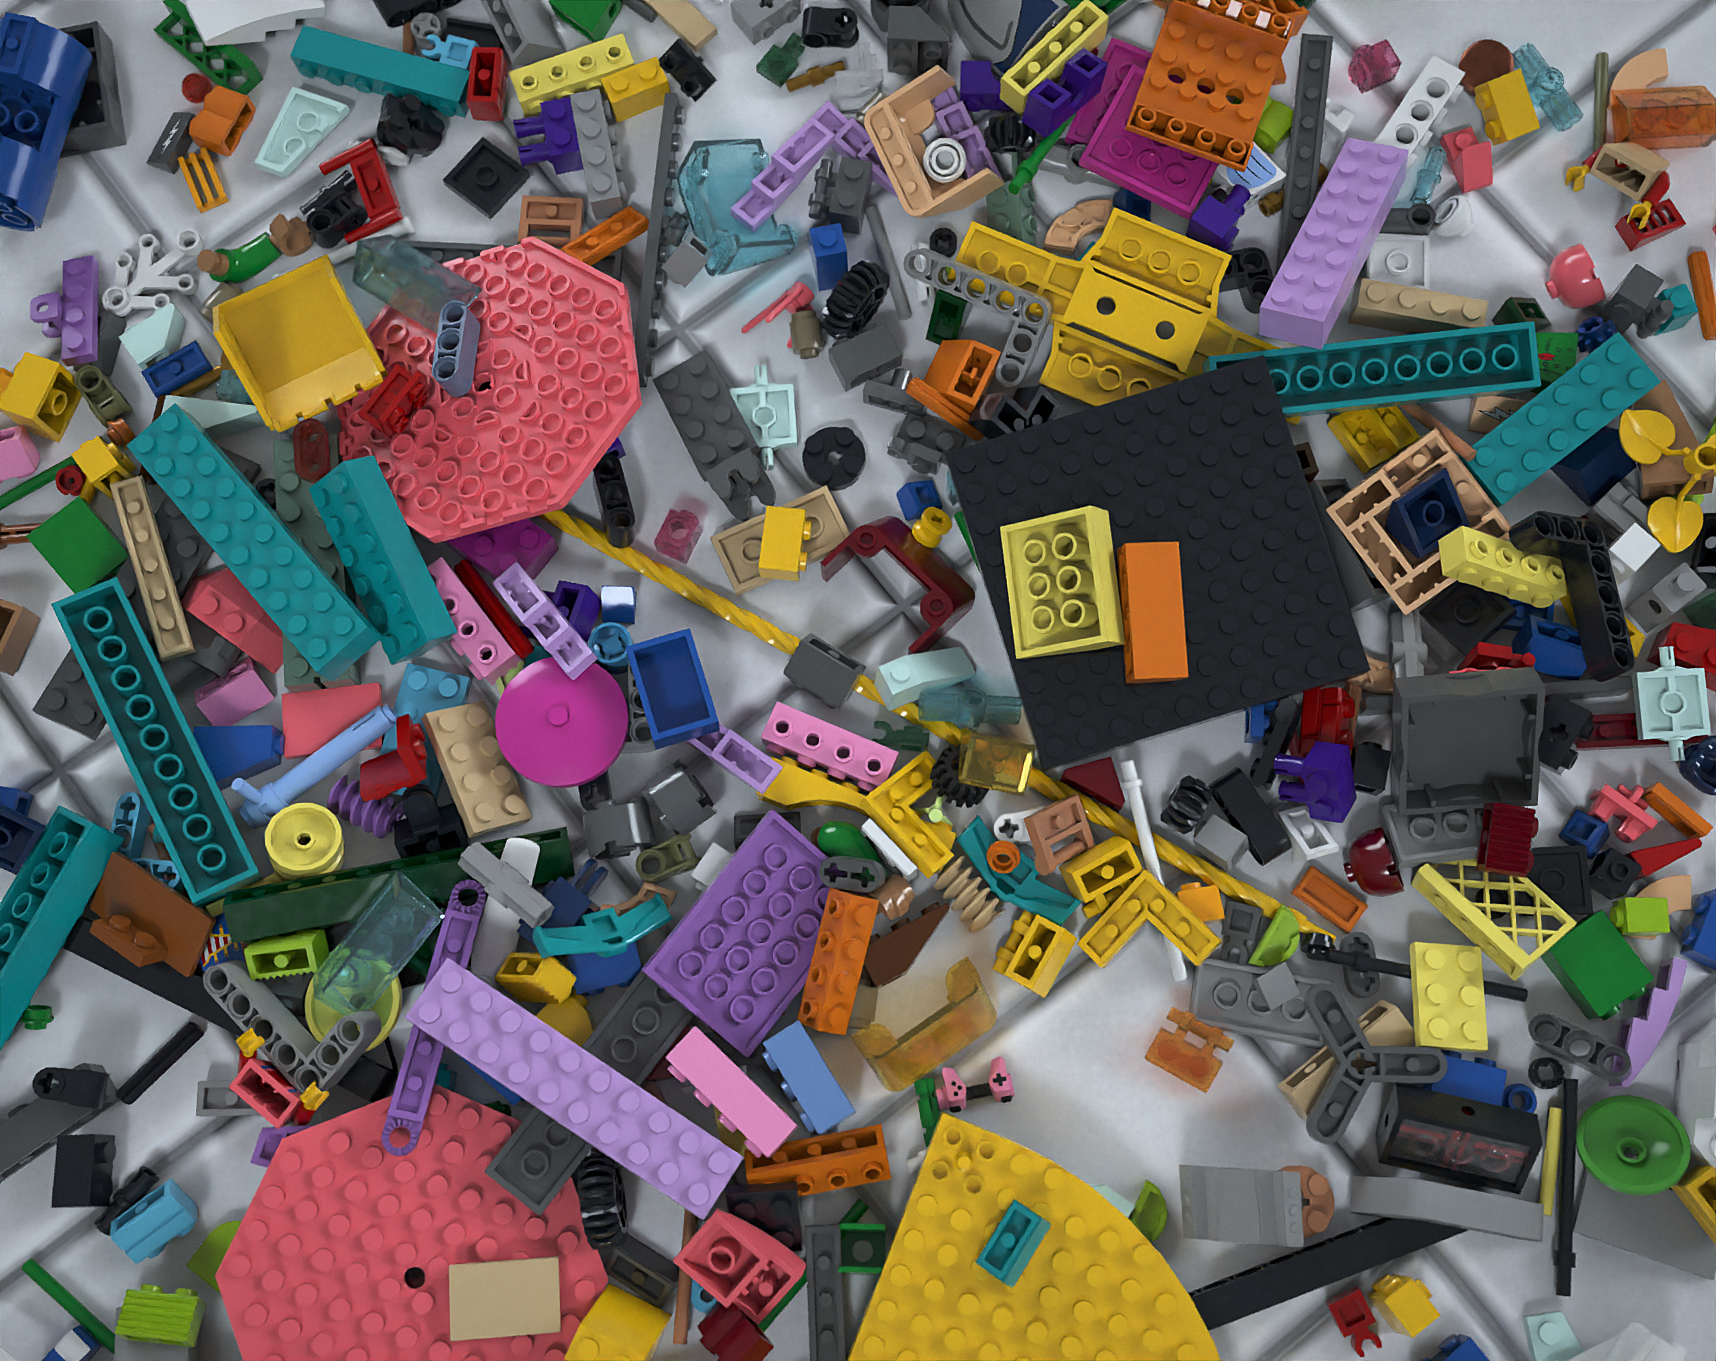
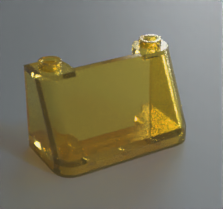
[850,956,997,1092]

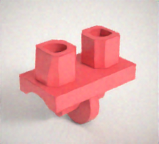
[1587,784,1658,844]

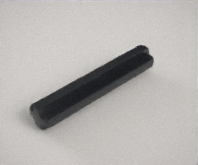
[116,1022,204,1105]

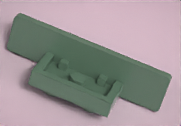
[986,151,1038,247]

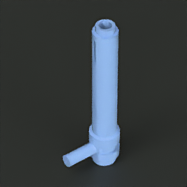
[232,704,398,829]

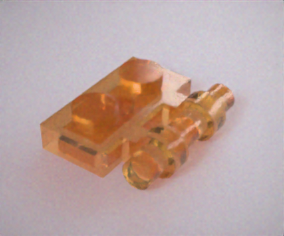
[1144,1006,1234,1093]

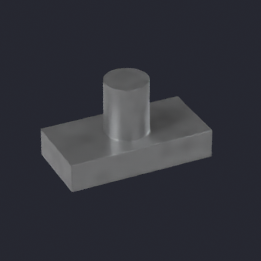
[863,368,927,418]

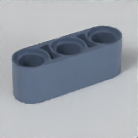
[432,300,480,397]

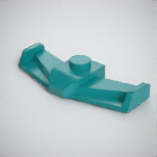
[956,815,1082,926]
[532,893,673,958]

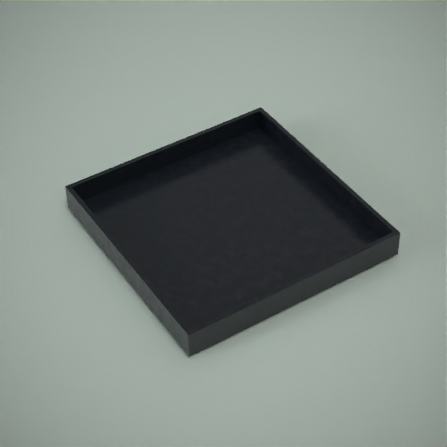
[945,355,1371,772]

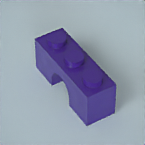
[1022,48,1108,138]
[959,61,1013,112]

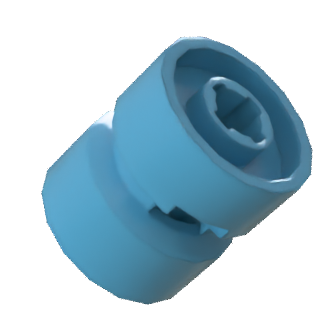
[589,622,635,675]

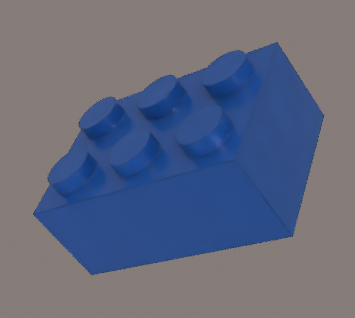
[625,628,720,750]

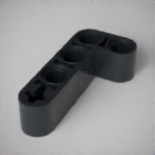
[1219,247,1274,314]

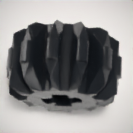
[984,114,1036,155]
[1160,775,1213,834]

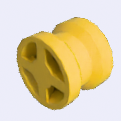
[912,507,952,548]

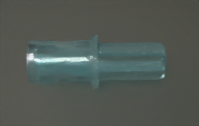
[1410,146,1447,205]

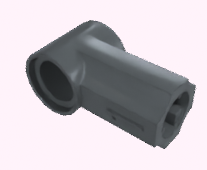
[1379,202,1436,236]

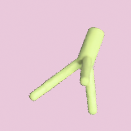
[910,795,953,826]

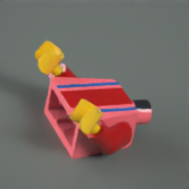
[229,1027,329,1129]

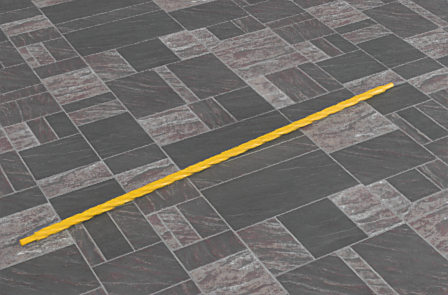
[537,509,1336,943]

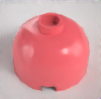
[1545,244,1605,309]

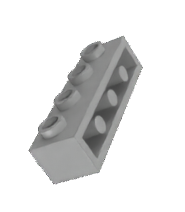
[569,89,628,220]

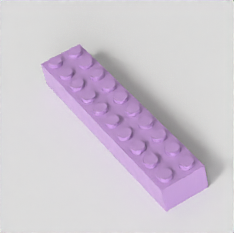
[405,958,744,1220]

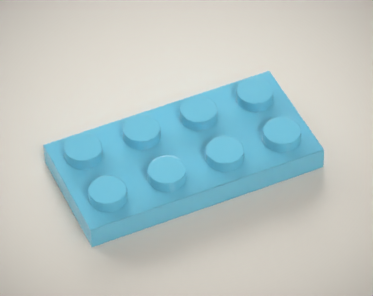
[379,663,472,801]

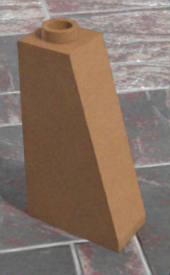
[1630,380,1714,500]

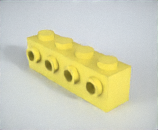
[1000,0,1109,116]
[509,33,635,118]
[1438,525,1567,608]

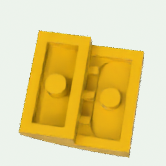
[1327,406,1421,474]

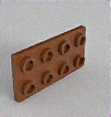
[89,851,216,977]

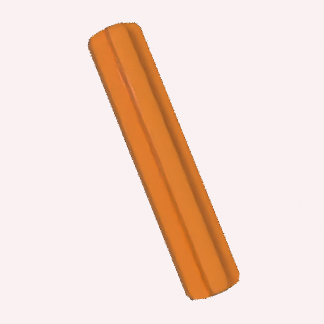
[1687,251,1716,341]
[906,377,984,441]

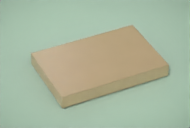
[449,1256,561,1341]

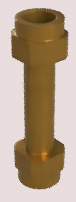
[1258,163,1329,217]

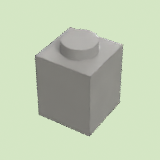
[661,231,714,288]
[1193,814,1249,873]

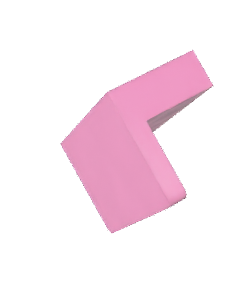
[194,657,274,726]

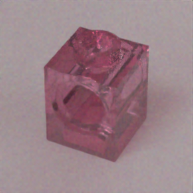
[654,509,703,564]

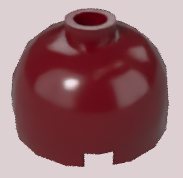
[1343,826,1405,897]

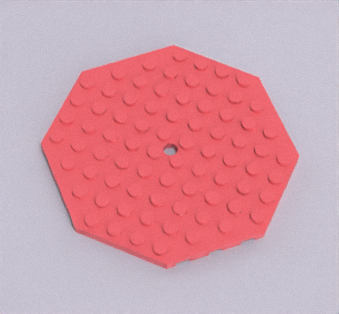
[337,236,642,544]
[215,1083,609,1361]

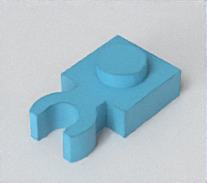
[421,34,479,70]

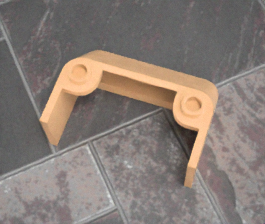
[864,65,1005,218]

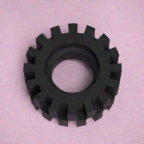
[930,743,996,808]

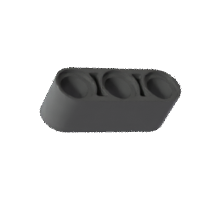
[1528,1013,1632,1083]

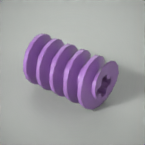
[327,775,404,839]

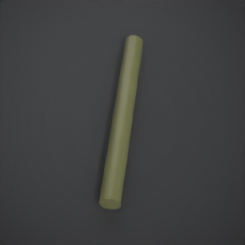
[1593,52,1609,153]

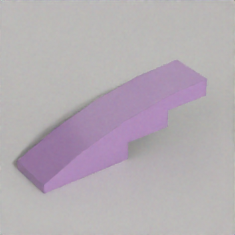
[931,87,1002,180]
[808,100,898,198]
[730,117,835,233]
[492,561,598,680]
[685,723,783,795]
[1608,958,1688,1089]

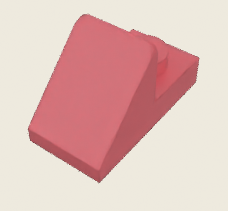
[1440,127,1493,194]

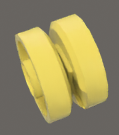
[265,802,345,881]

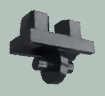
[658,38,717,102]

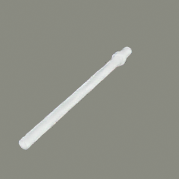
[1120,760,1188,981]

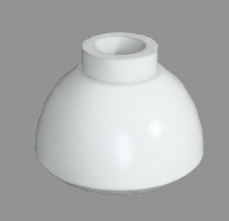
[923,138,966,183]
[1432,195,1475,237]

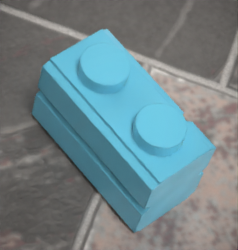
[110,1179,197,1264]

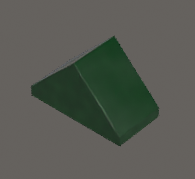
[925,289,973,345]
[1492,297,1551,332]

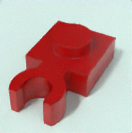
[1325,1286,1382,1358]

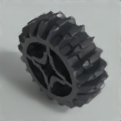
[820,260,890,340]
[577,1152,628,1250]

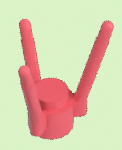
[741,281,815,348]

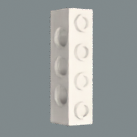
[1374,55,1465,173]

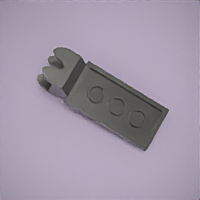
[652,349,776,521]

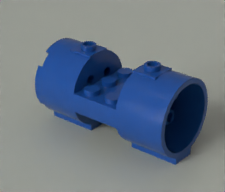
[0,12,93,231]

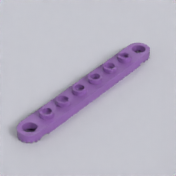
[381,879,486,1156]

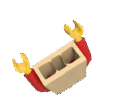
[1565,142,1670,229]

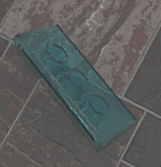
[352,234,482,334]
[312,871,445,1016]

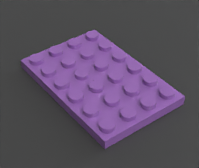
[641,809,868,1058]

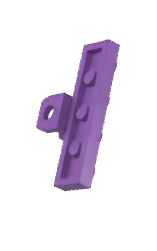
[30,255,98,367]

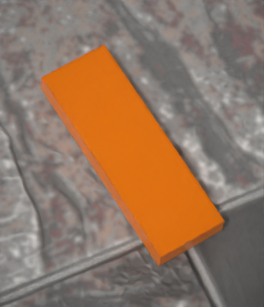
[559,205,649,266]

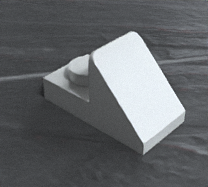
[1278,804,1339,863]

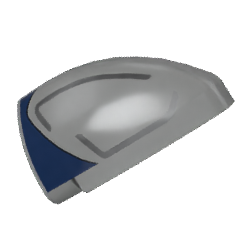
[947,0,1070,78]

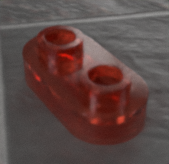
[293,418,331,483]

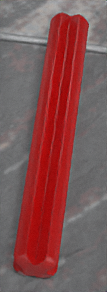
[454,560,534,659]

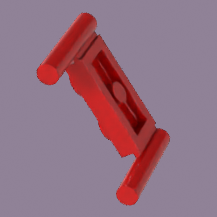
[319,138,403,245]

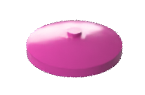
[495,657,630,788]

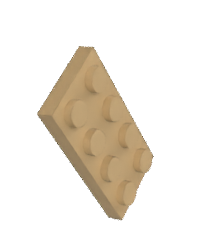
[710,485,850,597]
[421,701,532,838]

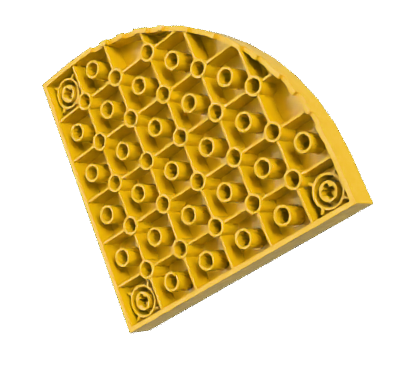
[846,1111,1221,1361]

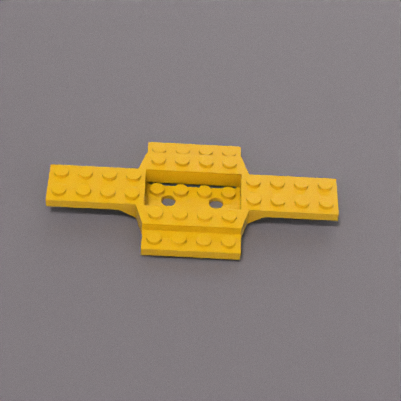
[947,207,1301,426]

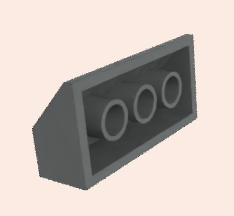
[1308,479,1391,612]

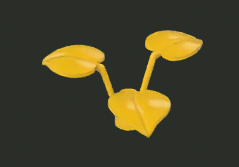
[1618,409,1716,553]

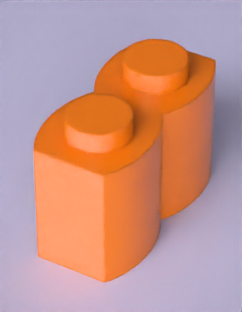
[189,85,256,157]

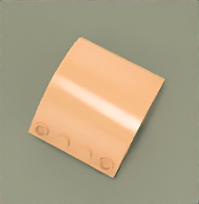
[1326,427,1511,615]

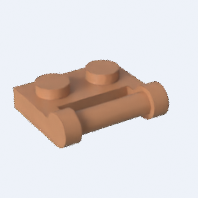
[518,195,585,248]
[1023,794,1095,876]

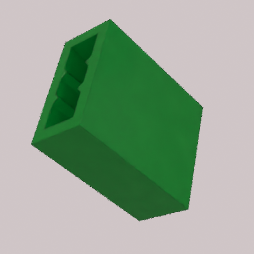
[26,496,130,594]
[1541,909,1655,1021]

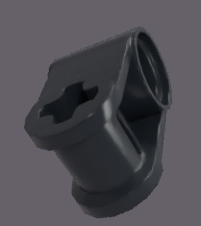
[801,6,859,48]
[306,189,368,249]
[32,1067,110,1109]

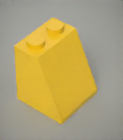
[564,1283,673,1361]

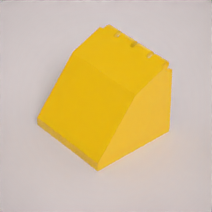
[212,254,388,433]

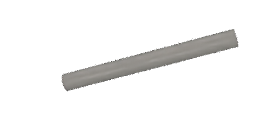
[865,206,911,321]

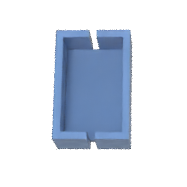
[762,1020,857,1135]

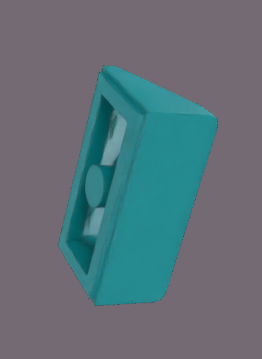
[975,1199,1051,1287]

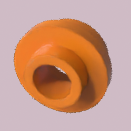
[106,418,136,449]
[986,841,1021,873]

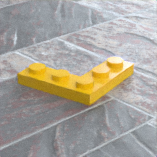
[859,750,954,879]
[1077,869,1223,968]

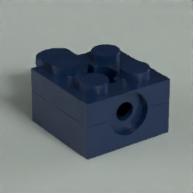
[517,858,609,962]

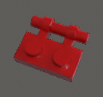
[1457,642,1536,671]

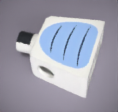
[1207,142,1287,211]

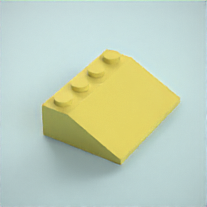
[1000,505,1126,659]

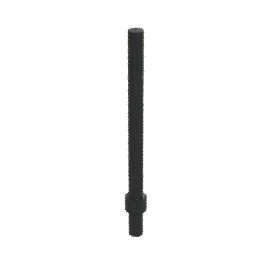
[1325,948,1528,1002]
[1553,1078,1578,1297]

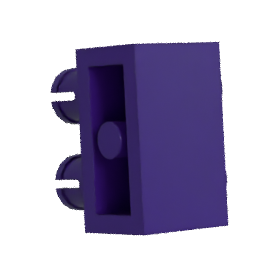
[513,97,584,175]
[1185,184,1251,253]
[519,580,602,643]
[1274,741,1357,823]

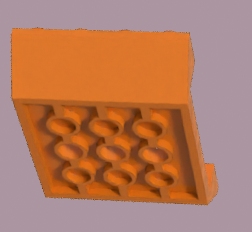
[1125,0,1297,173]

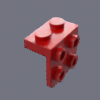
[357,364,430,440]
[360,713,427,802]

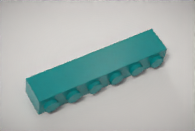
[290,25,470,118]

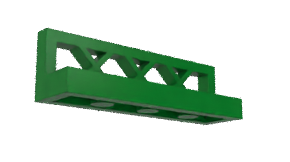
[154,0,263,95]

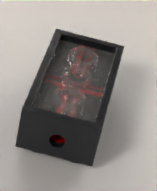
[1376,1083,1543,1195]

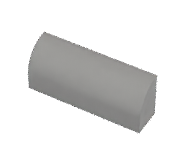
[481,0,565,66]

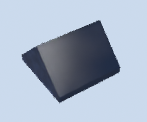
[1550,426,1637,508]
[1384,468,1470,559]
[0,804,46,875]

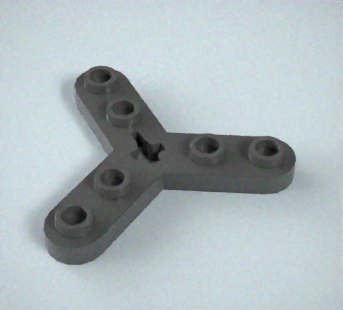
[1304,983,1448,1144]

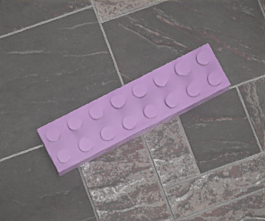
[1259,138,1409,350]

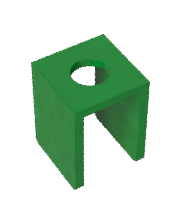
[838,1223,886,1275]

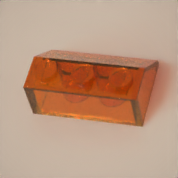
[1610,85,1716,150]

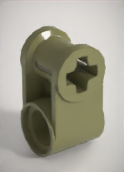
[74,365,133,428]
[635,833,701,884]

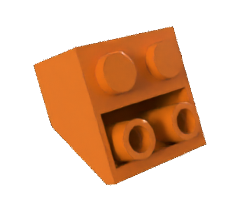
[923,339,1001,414]

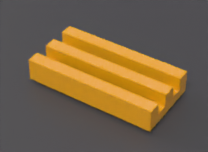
[177,147,229,213]

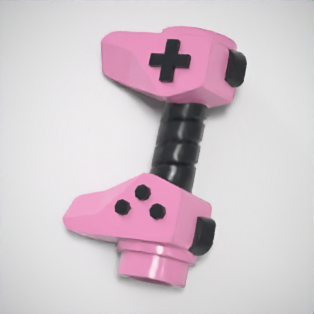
[936,1056,1015,1113]

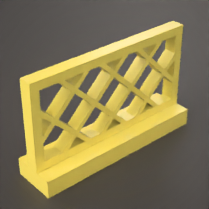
[1411,859,1577,981]

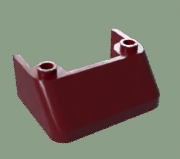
[820,516,975,655]

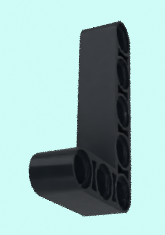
[1508,511,1635,683]

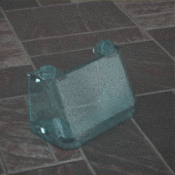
[677,139,798,276]

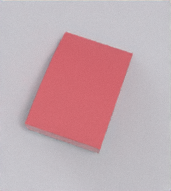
[673,1209,807,1325]

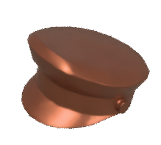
[1458,39,1514,96]

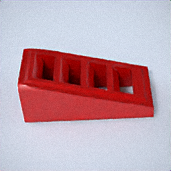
[1615,198,1686,252]
[1625,838,1703,881]

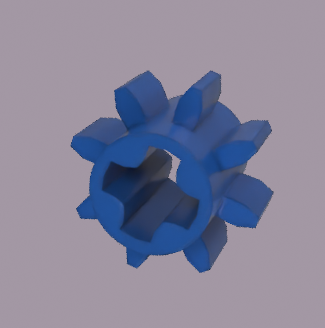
[1575,316,1618,354]

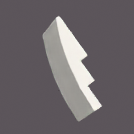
[186,0,325,46]

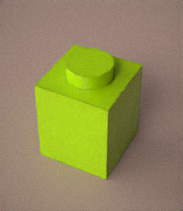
[1609,897,1670,936]

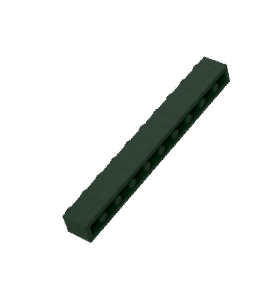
[222,827,575,944]

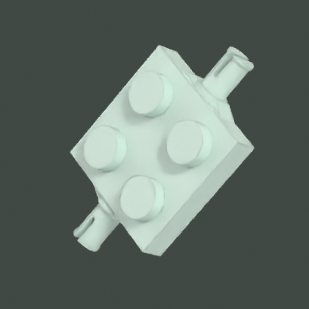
[730,365,798,470]
[1631,646,1711,761]

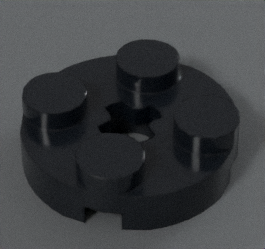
[381,94,445,158]
[802,427,866,491]

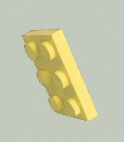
[1409,942,1488,1053]

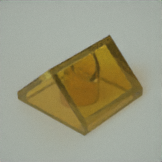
[959,726,1036,796]

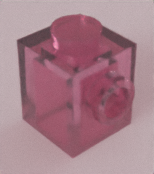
[1348,39,1401,94]

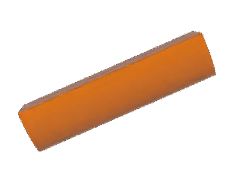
[1117,542,1188,684]

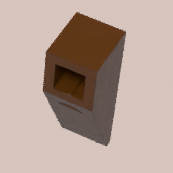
[863,902,950,989]

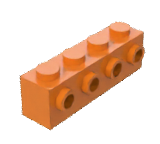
[796,887,879,1035]
[744,1124,891,1197]

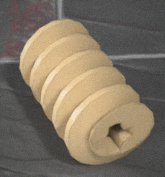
[934,856,1006,933]

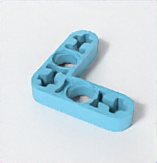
[111,792,186,893]

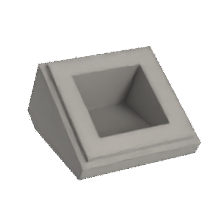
[1252,962,1300,1011]

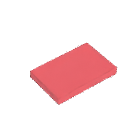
[281,682,385,760]

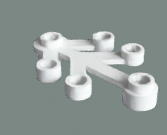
[102,228,204,317]

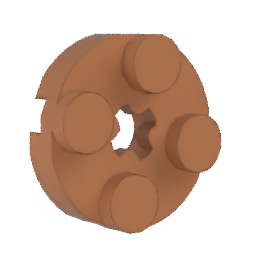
[1278,1165,1335,1238]

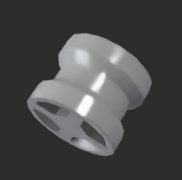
[410,12,443,51]

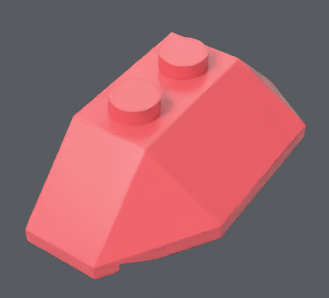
[181,568,283,675]

